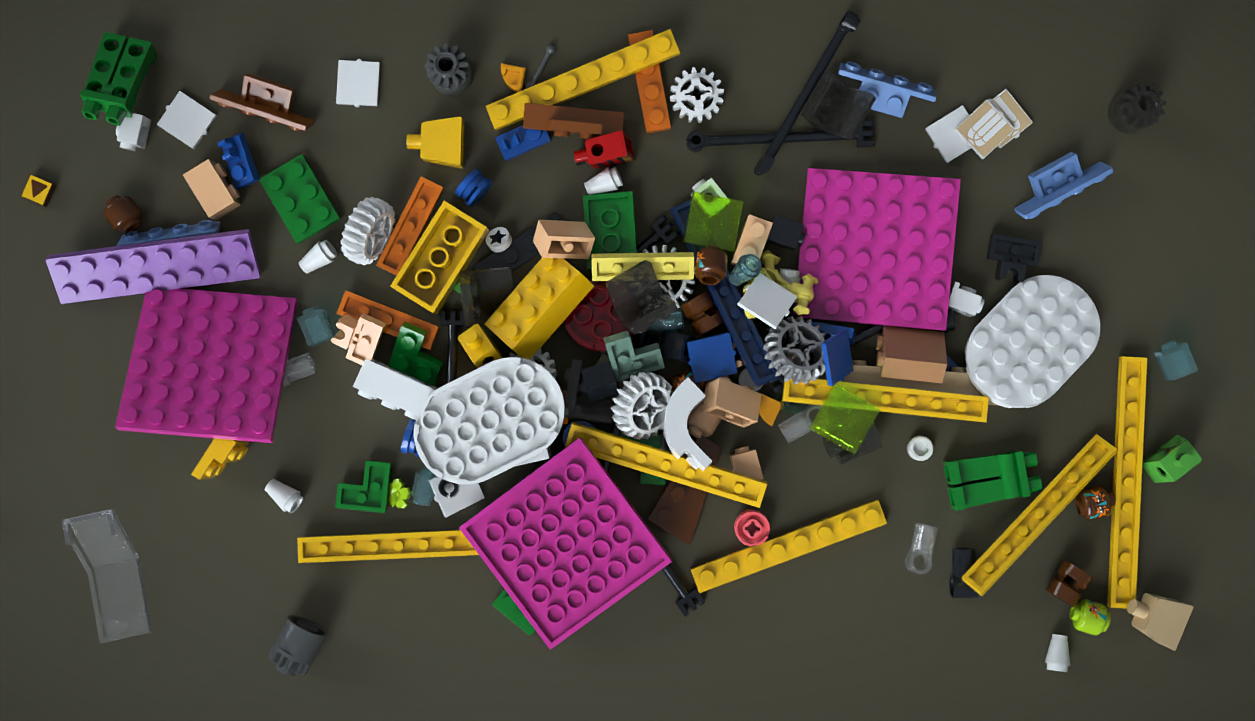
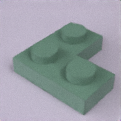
[604,331,665,382]

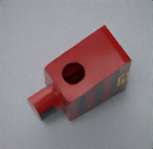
[574,130,635,169]

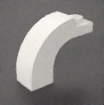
[663,378,712,471]

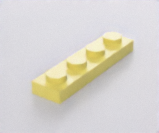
[592,252,694,281]

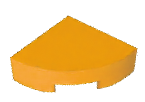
[501,63,526,93]
[759,394,782,426]

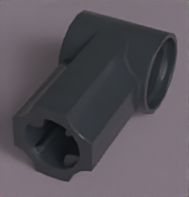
[949,548,979,598]

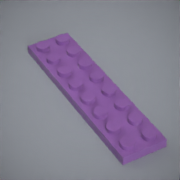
[45,229,261,304]

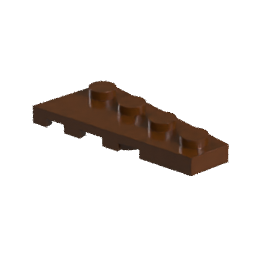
[647,435,721,545]

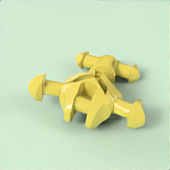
[743,250,818,319]

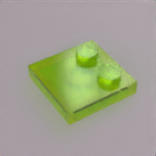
[683,192,743,252]
[809,384,880,454]

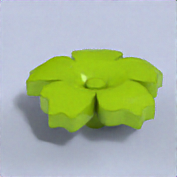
[388,478,412,509]

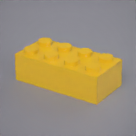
[390,201,490,315]
[485,258,594,360]

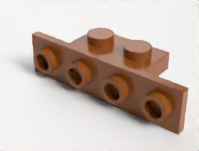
[210,73,314,131]
[523,103,624,139]

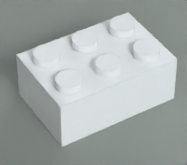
[353,359,438,420]

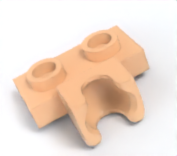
[331,313,386,365]

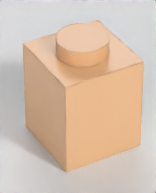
[730,446,764,480]

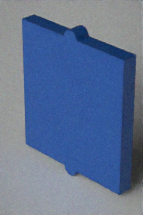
[821,329,854,386]
[686,332,737,383]

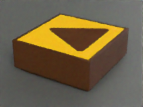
[20,174,56,207]

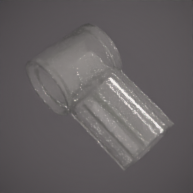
[283,353,317,387]
[778,404,828,444]
[905,523,938,574]

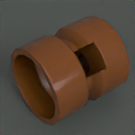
[680,291,724,337]
[1045,560,1093,608]

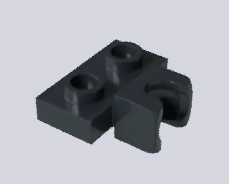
[986,233,1042,283]

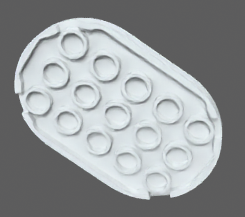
[965,275,1100,408]
[414,357,565,485]

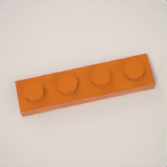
[628,30,671,134]
[376,176,444,276]
[336,290,440,350]

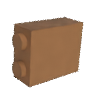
[876,326,947,383]

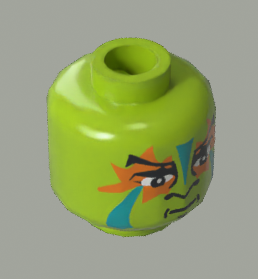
[1069,599,1111,635]

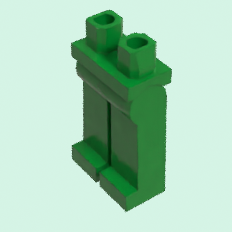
[80,32,158,126]
[943,450,1042,511]

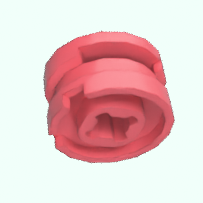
[734,509,770,546]

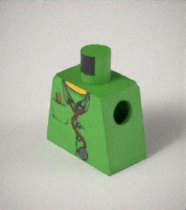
[1142,435,1202,483]

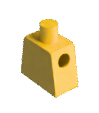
[406,117,465,168]
[458,324,504,368]

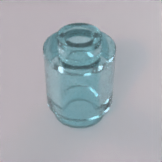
[411,468,436,506]

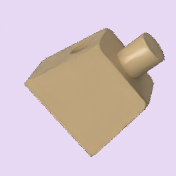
[1127,593,1194,651]

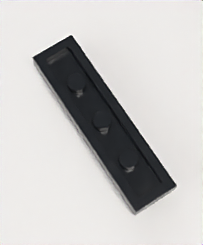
[473,213,562,288]

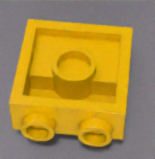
[191,438,249,480]

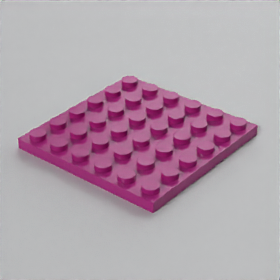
[793,168,961,331]
[115,289,298,443]
[459,437,673,650]

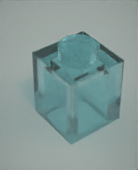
[297,306,336,347]
[1154,340,1198,380]

